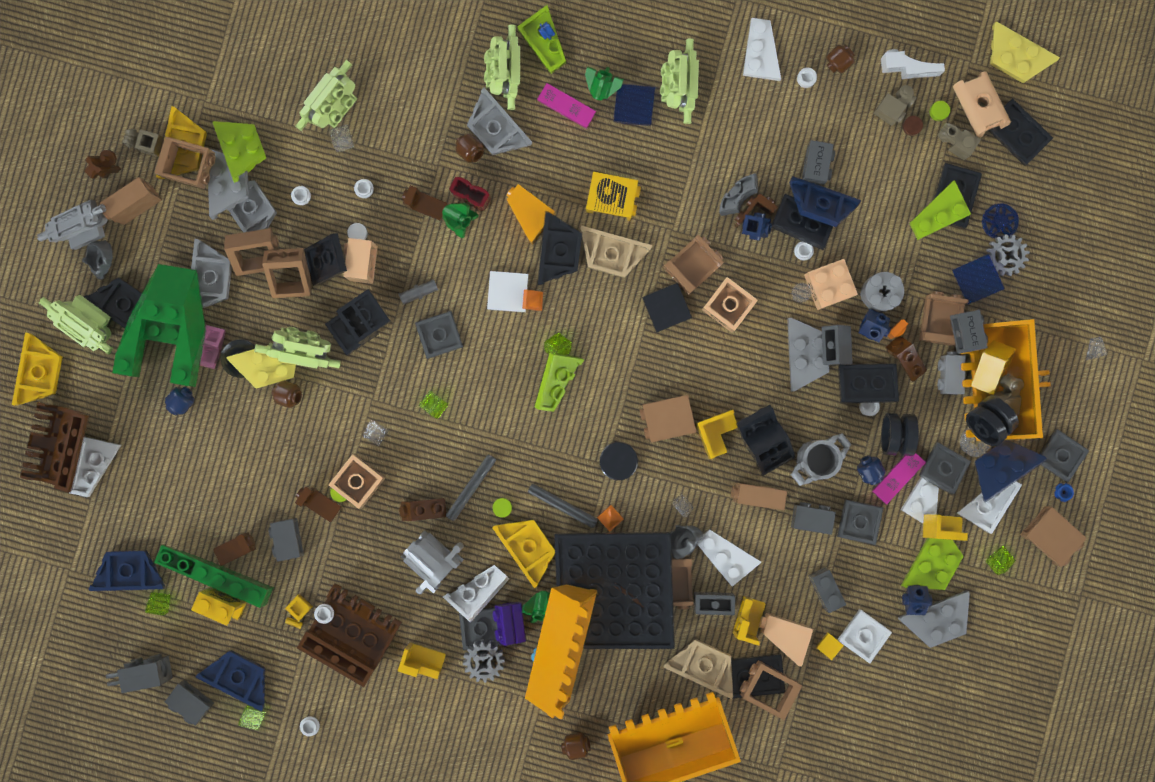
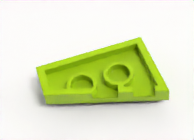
[517,5,566,74]
[909,180,971,240]
[535,353,584,412]

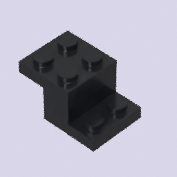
[325,289,391,356]
[736,405,796,476]

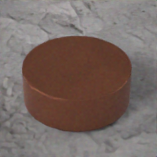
[902,116,923,136]

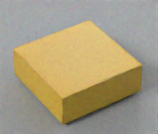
[285,594,313,622]
[816,632,844,660]

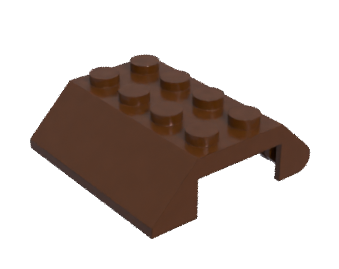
[20,402,90,493]
[297,583,402,687]

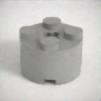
[861,272,904,312]

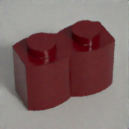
[449,177,491,211]

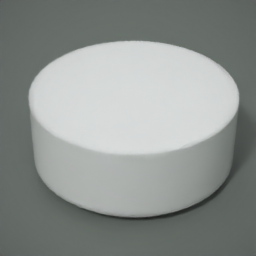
[797,68,817,88]
[347,223,368,240]
[859,403,880,416]

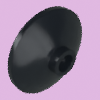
[221,340,255,378]

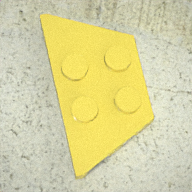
[990,21,1060,83]
[227,343,296,389]

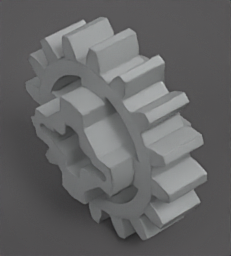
[985,234,1030,276]
[463,639,505,683]

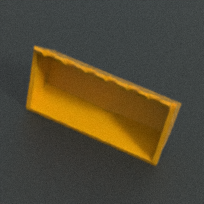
[961,319,1051,441]
[525,585,597,719]
[607,692,741,782]

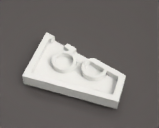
[743,18,781,81]
[71,437,121,497]
[957,481,1022,534]
[697,529,761,587]
[443,565,509,623]

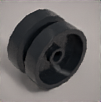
[966,396,1019,446]
[881,413,919,456]

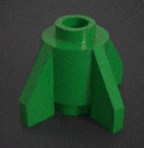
[585,67,624,101]
[442,203,479,239]
[522,591,550,624]

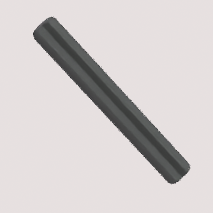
[446,455,496,521]
[528,484,597,528]

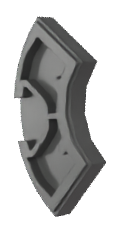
[719,173,758,216]

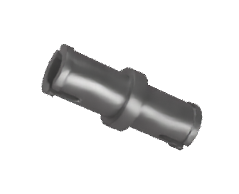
[399,279,438,305]

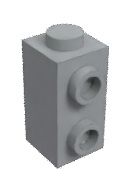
[937,352,965,395]

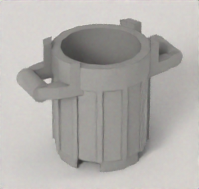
[790,433,852,486]
[400,530,464,594]

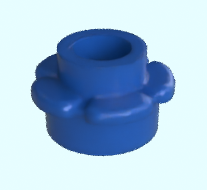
[539,22,555,40]
[1054,483,1074,502]

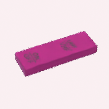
[537,83,596,129]
[872,453,926,504]

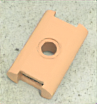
[953,71,1011,137]

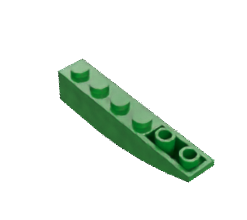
[154,545,274,608]

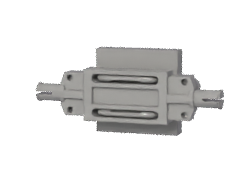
[37,200,108,250]

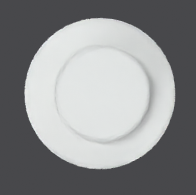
[354,179,374,198]
[291,186,311,205]
[794,241,814,261]
[314,604,334,624]
[300,716,320,736]

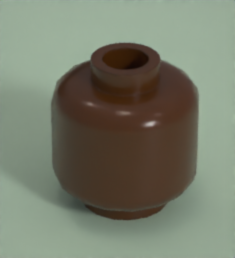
[826,44,855,74]
[455,134,484,163]
[272,381,302,408]
[561,732,591,760]

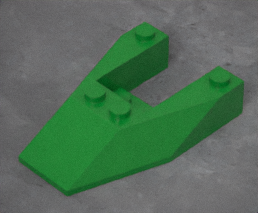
[112,264,206,387]

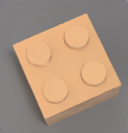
[342,238,378,284]
[804,259,858,310]
[702,277,758,332]
[329,454,385,509]

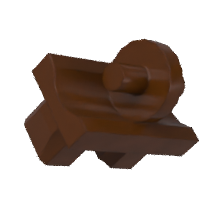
[84,150,121,179]

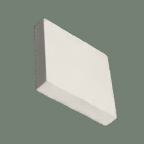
[487,271,528,313]
[838,609,892,663]

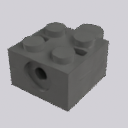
[105,654,173,693]

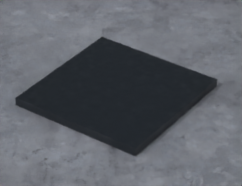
[554,532,675,649]

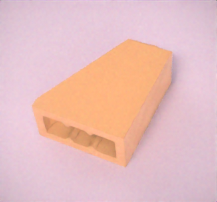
[759,613,813,667]

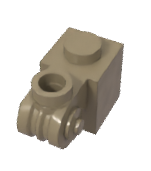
[873,85,916,126]
[937,123,981,160]
[122,129,164,157]
[990,374,1024,415]

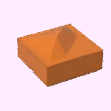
[522,289,543,311]
[888,319,908,339]
[597,505,624,532]

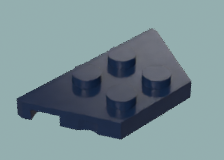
[789,176,861,227]
[975,440,1047,503]
[89,550,165,591]
[195,650,265,711]

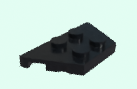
[537,211,582,285]
[84,278,142,328]

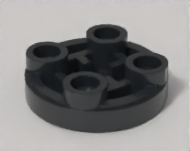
[599,442,638,480]

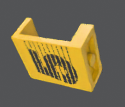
[586,172,641,221]
[191,587,247,626]

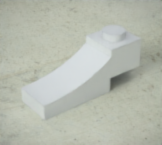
[881,49,945,79]

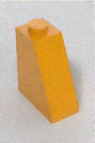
[506,184,555,245]

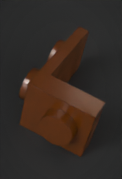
[402,185,447,221]
[734,193,778,228]
[885,336,927,382]
[295,486,341,522]
[399,498,446,521]
[213,532,256,566]

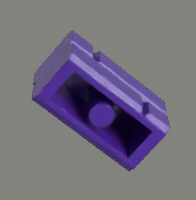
[493,602,526,646]

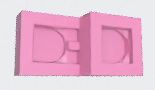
[200,325,225,369]

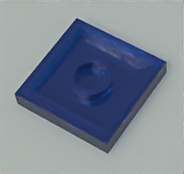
[613,84,655,126]
[952,254,1005,305]

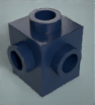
[742,212,772,241]
[858,309,891,343]
[902,585,932,615]

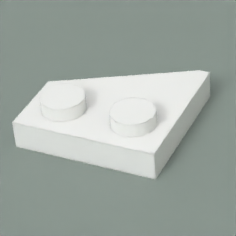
[901,477,939,524]

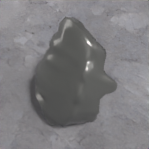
[82,240,113,280]
[671,525,703,559]

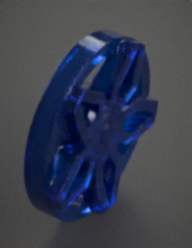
[982,203,1019,239]

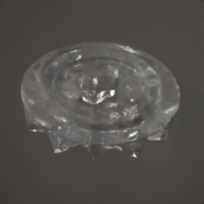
[960,428,991,457]

